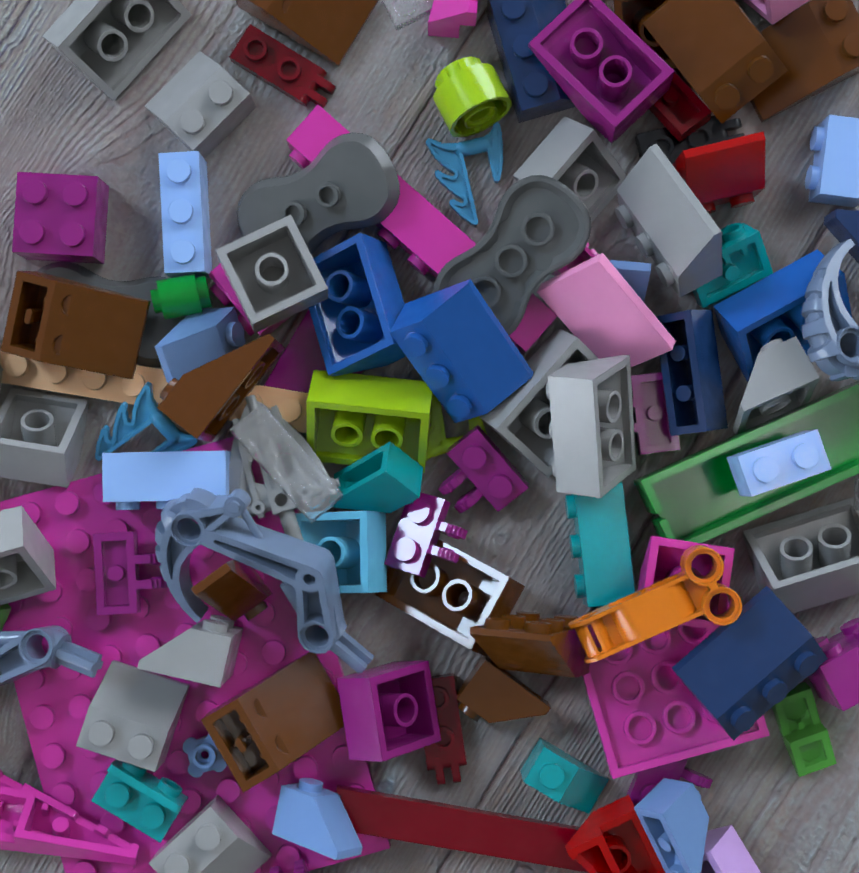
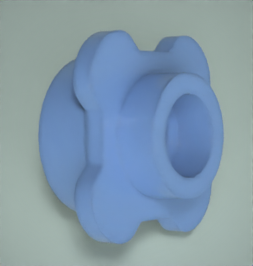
[183,734,227,778]

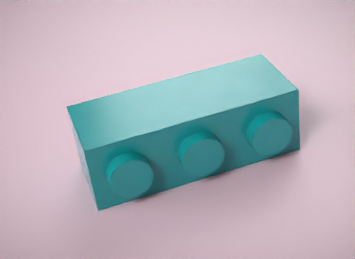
[565,481,635,607]

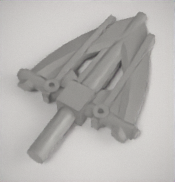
[229,395,341,540]

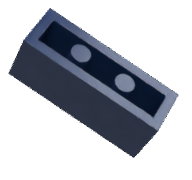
[656,310,728,436]

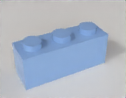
[158,151,212,279]
[102,451,231,510]

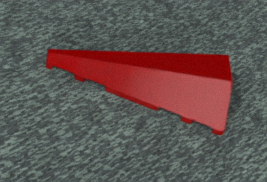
[565,795,665,873]

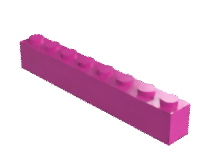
[286,105,557,355]

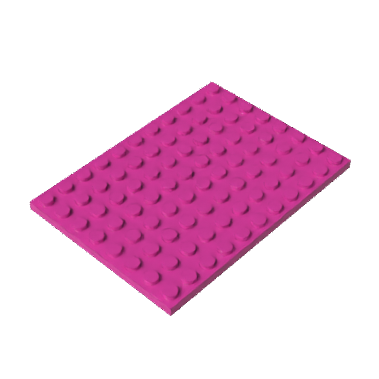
[0,437,391,873]

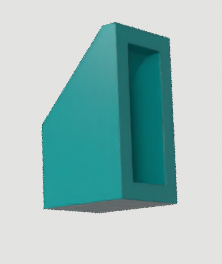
[329,441,423,513]
[520,737,609,814]

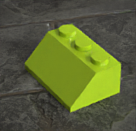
[306,370,433,473]

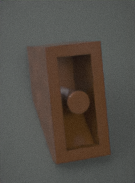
[456,655,551,723]

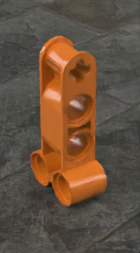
[568,545,742,664]

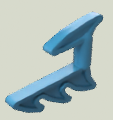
[426,122,503,227]
[95,382,199,461]

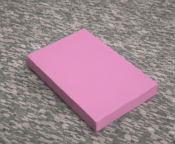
[537,253,676,367]

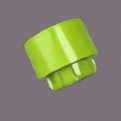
[433,56,512,137]

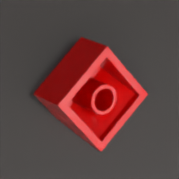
[672,131,766,214]

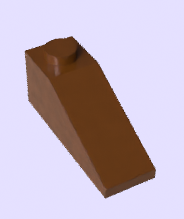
[191,559,273,621]

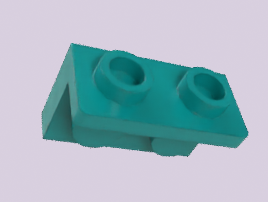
[692,223,773,308]
[91,759,188,843]

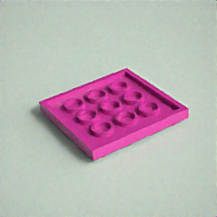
[582,600,770,779]

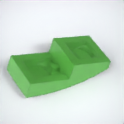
[772,682,837,777]

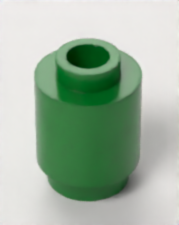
[150,273,212,320]

